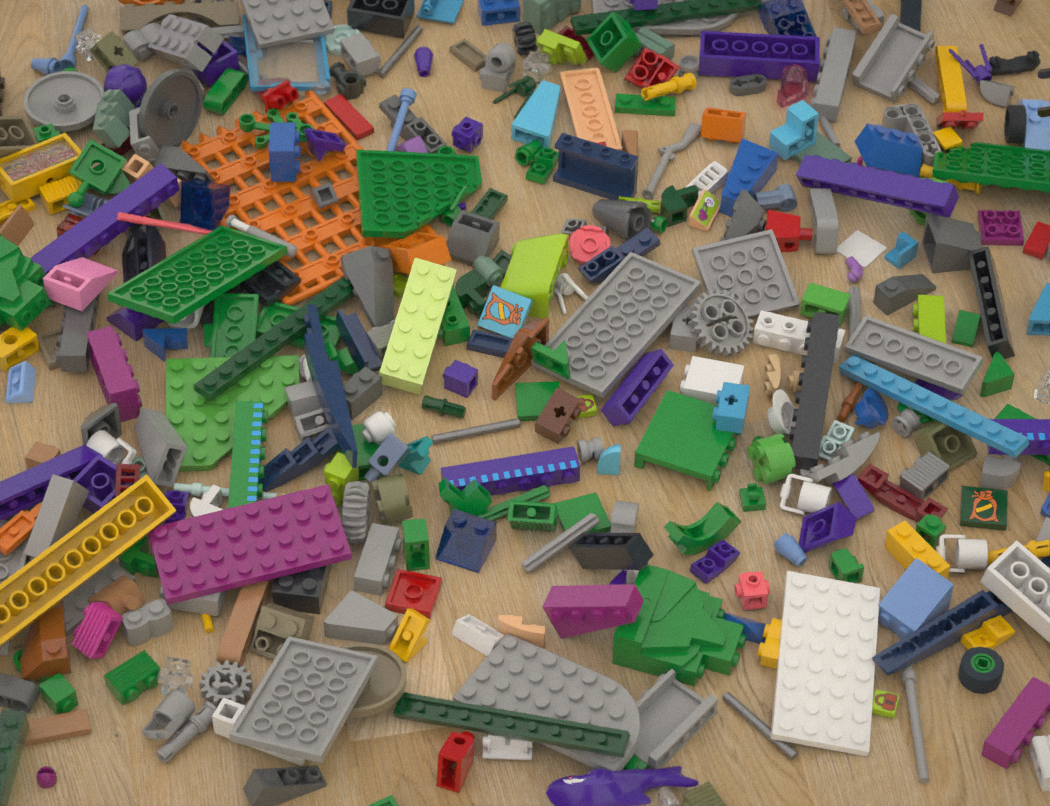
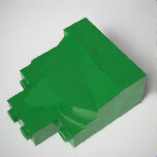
[0,235,51,331]
[612,565,746,687]

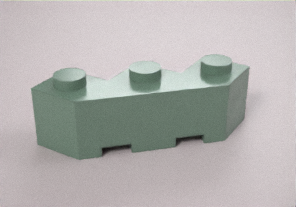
[93,89,135,148]

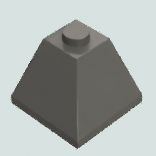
[80,403,122,445]

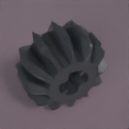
[512,22,538,56]

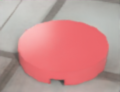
[569,225,611,265]

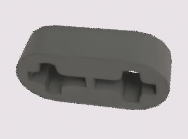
[729,74,767,96]

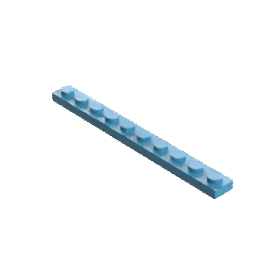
[839,354,1029,458]

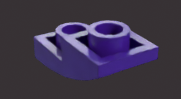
[833,474,875,521]
[161,490,189,525]
[689,540,740,584]

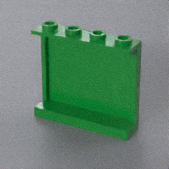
[634,390,744,491]

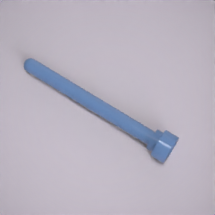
[60,5,89,70]
[386,88,417,151]

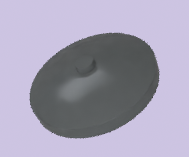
[139,69,203,150]

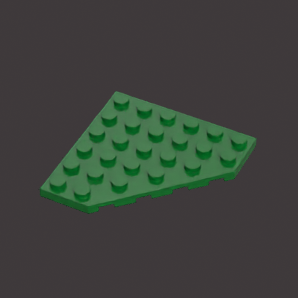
[356,149,482,238]

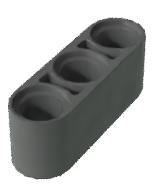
[0,673,41,714]

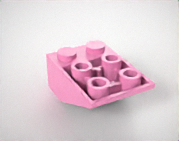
[43,257,119,311]

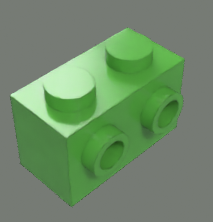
[800,283,851,326]

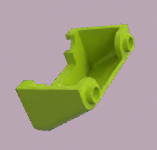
[501,233,569,319]

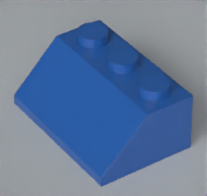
[854,123,923,178]

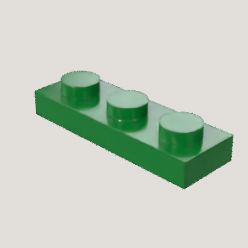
[615,93,676,117]

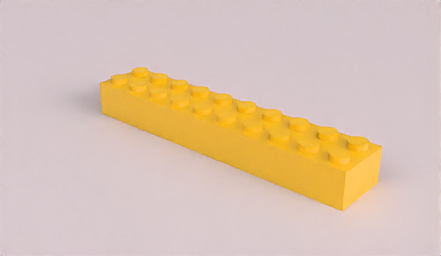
[0,475,176,647]

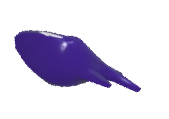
[546,766,699,806]

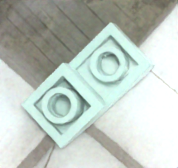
[819,420,855,460]

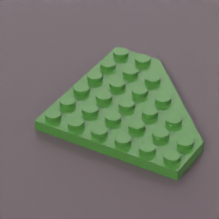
[166,355,300,472]

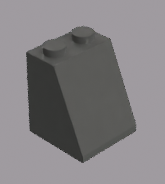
[922,214,984,273]

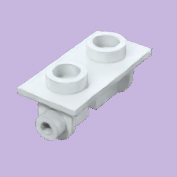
[482,734,532,760]

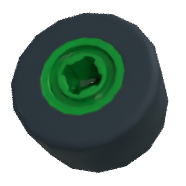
[958,647,1004,694]

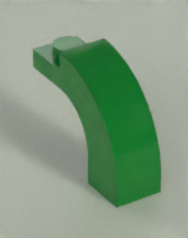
[664,502,741,555]

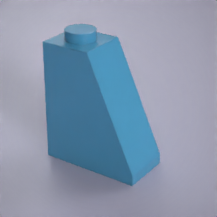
[1026,283,1050,336]

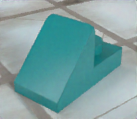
[398,436,433,475]

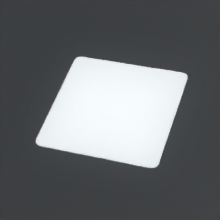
[837,230,887,267]

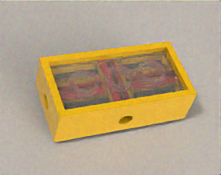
[0,133,82,204]

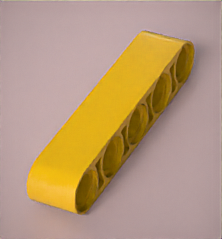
[935,46,967,116]

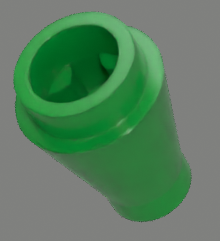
[515,140,542,165]

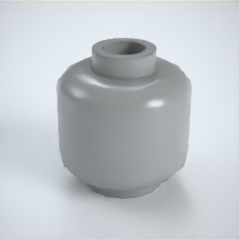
[487,43,516,72]

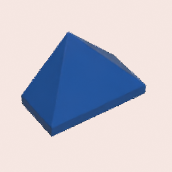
[724,612,766,644]

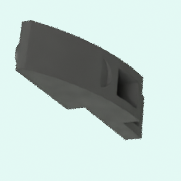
[379,94,446,153]

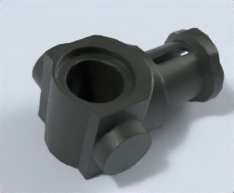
[329,62,367,100]

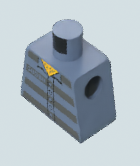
[364,433,410,483]

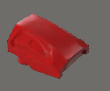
[623,48,680,89]

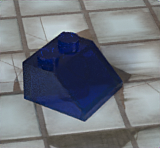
[180,179,230,230]
[436,509,497,573]

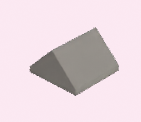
[284,381,322,430]

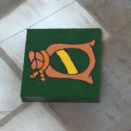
[960,486,1008,531]

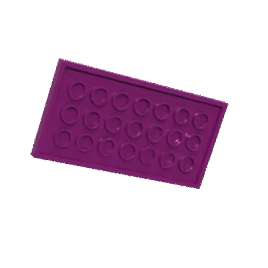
[148,484,352,605]

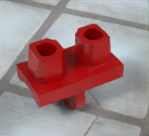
[261,81,299,114]

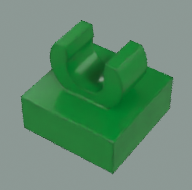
[739,483,766,512]

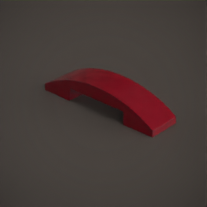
[858,464,948,522]

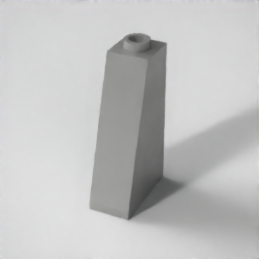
[134,408,187,487]
[24,474,89,561]

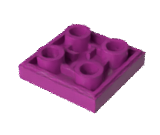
[977,210,1024,246]

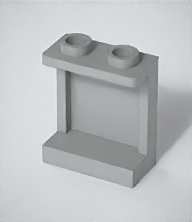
[129,107,160,168]

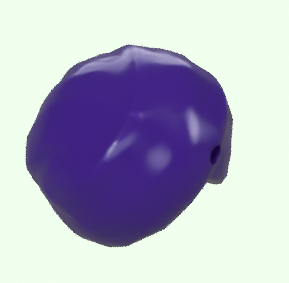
[103,64,147,104]

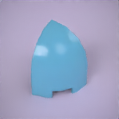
[597,444,621,475]

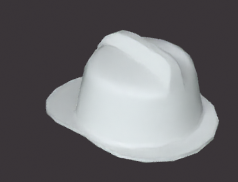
[766,389,797,435]

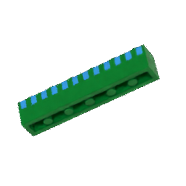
[228,401,268,508]

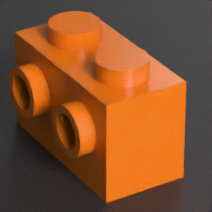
[701,107,746,143]

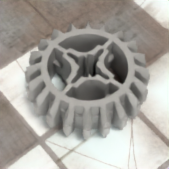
[342,481,370,544]

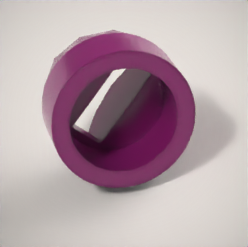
[36,766,57,788]

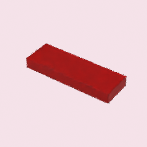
[324,94,374,140]

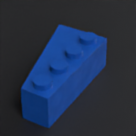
[720,138,778,217]

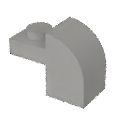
[979,455,1021,490]
[610,500,640,533]

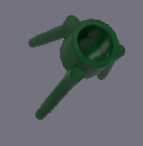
[493,75,537,119]

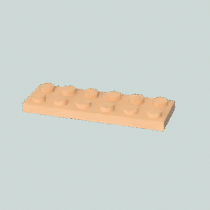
[560,68,622,151]

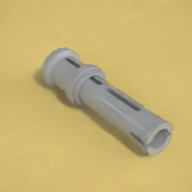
[155,701,217,764]

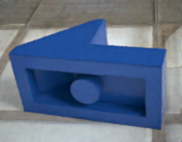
[143,328,189,362]

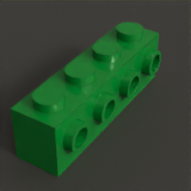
[438,286,470,346]

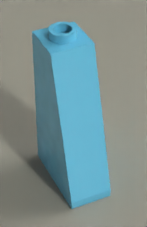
[511,80,561,148]

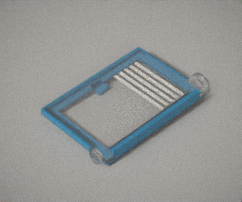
[242,14,331,96]

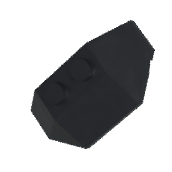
[122,215,167,283]

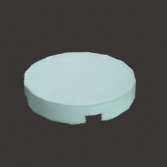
[324,25,360,56]

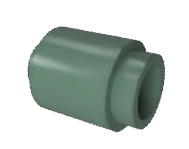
[473,255,504,286]

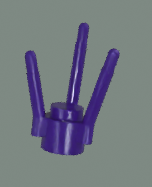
[949,44,993,85]

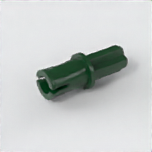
[421,395,466,418]

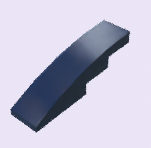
[260,426,340,492]

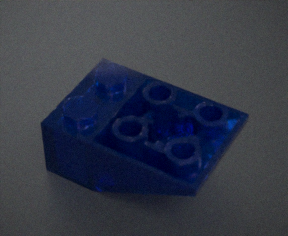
[758,0,817,37]

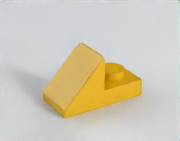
[388,608,430,662]

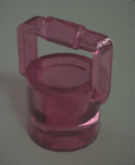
[777,65,809,107]

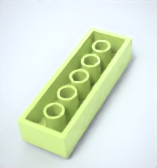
[379,258,457,395]

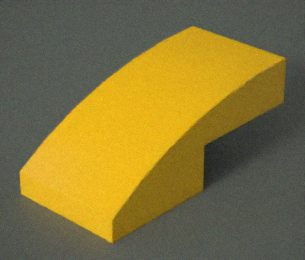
[960,615,1015,650]

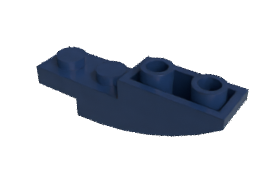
[578,227,661,283]

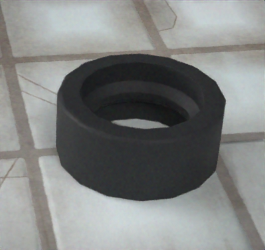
[1004,105,1027,143]

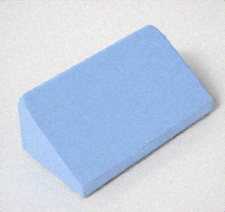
[5,361,36,403]

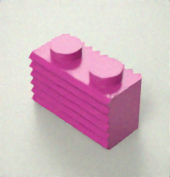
[71,602,123,659]

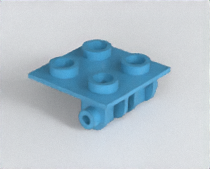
[417,0,464,24]

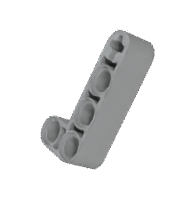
[882,103,941,167]
[808,188,839,254]

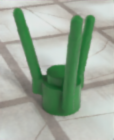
[441,185,471,227]

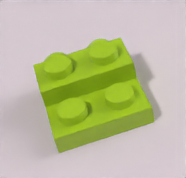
[536,29,587,66]

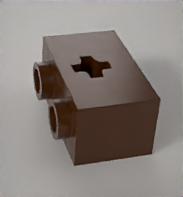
[535,387,582,444]

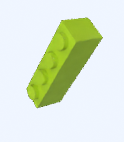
[912,295,946,344]

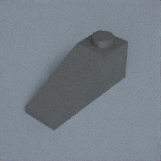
[873,274,936,316]

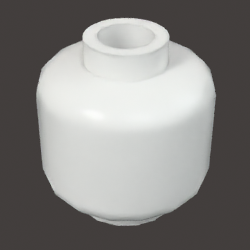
[362,411,397,445]

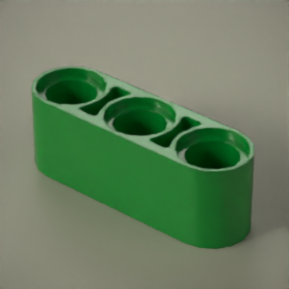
[203,68,248,115]

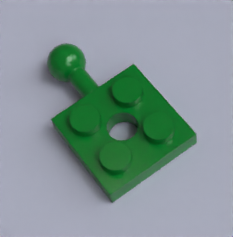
[67,139,127,208]

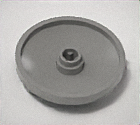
[23,71,104,132]

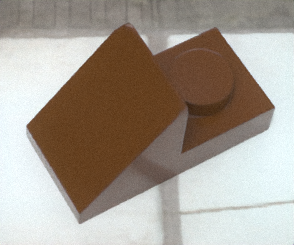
[994,0,1022,16]

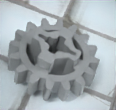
[199,660,253,708]

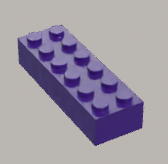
[698,31,820,81]

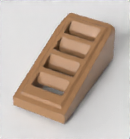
[621,130,638,156]

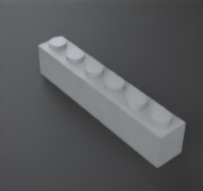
[810,27,857,122]

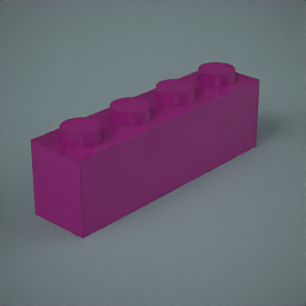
[981,677,1050,770]

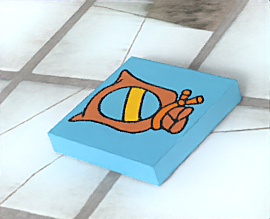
[477,285,533,338]

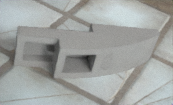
[803,431,880,485]

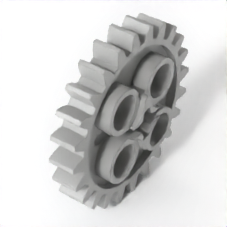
[687,288,754,357]

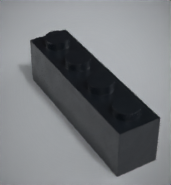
[569,532,654,571]

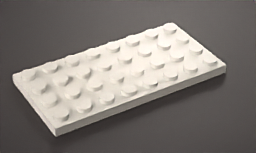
[771,571,880,756]

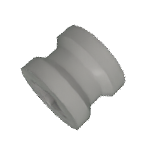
[891,409,920,437]

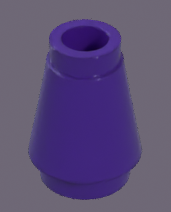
[414,47,433,77]

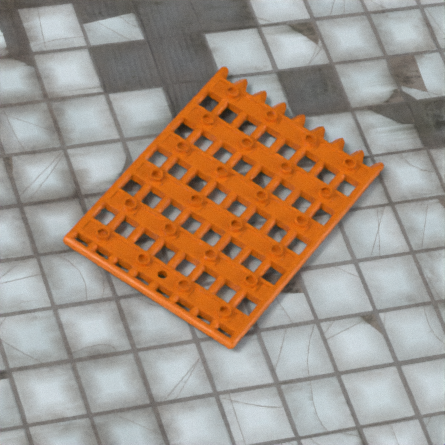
[181,89,438,306]

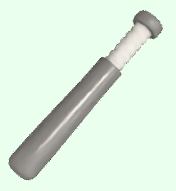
[226,215,298,257]

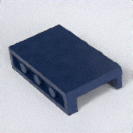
[553,133,639,200]

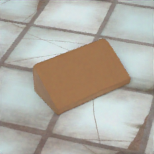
[0,205,34,246]

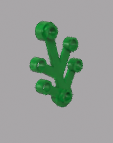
[239,109,314,149]

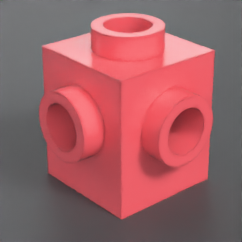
[734,571,770,611]

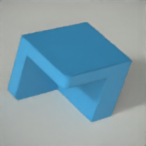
[884,232,919,269]

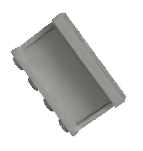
[852,14,936,103]
[633,669,718,769]

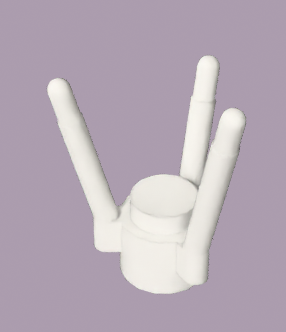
[554,273,589,315]

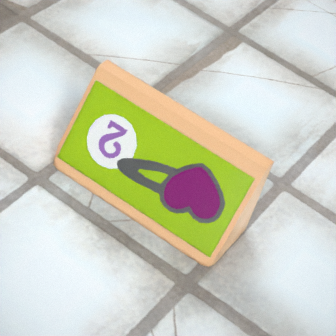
[689,189,721,232]

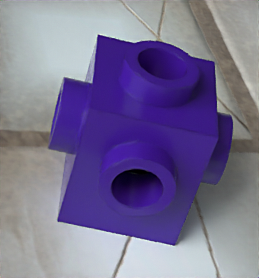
[452,117,483,153]

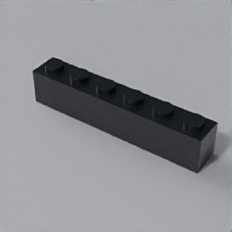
[968,246,1015,359]

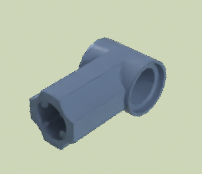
[754,184,798,212]

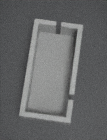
[148,14,224,72]

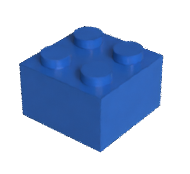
[269,123,301,182]

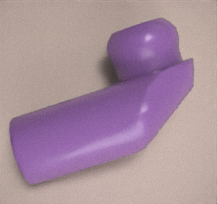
[845,256,864,283]

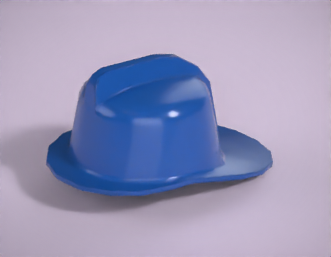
[854,388,889,429]

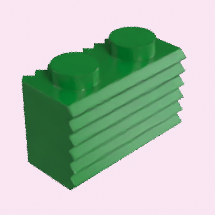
[507,500,558,532]
[104,650,162,705]

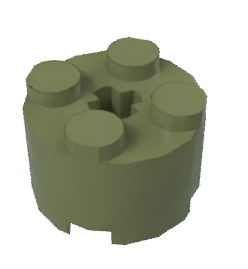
[372,473,413,525]

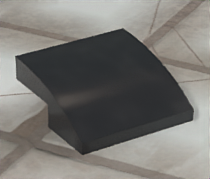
[240,261,301,307]

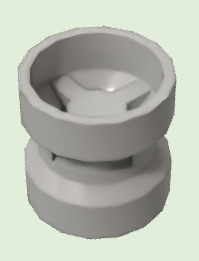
[678,55,699,80]
[577,437,604,462]

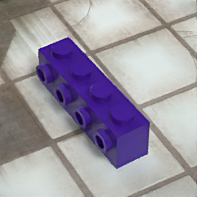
[600,349,674,427]

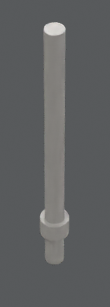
[901,665,929,783]

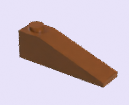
[492,318,549,401]
[21,600,72,681]

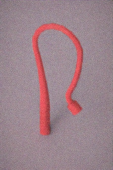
[117,212,213,235]

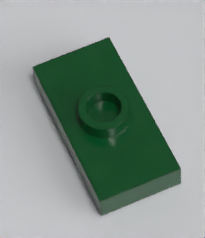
[471,188,508,220]

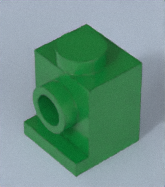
[916,514,946,550]
[828,548,864,583]

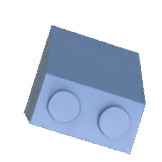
[878,558,954,639]

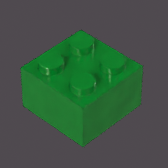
[586,12,642,73]

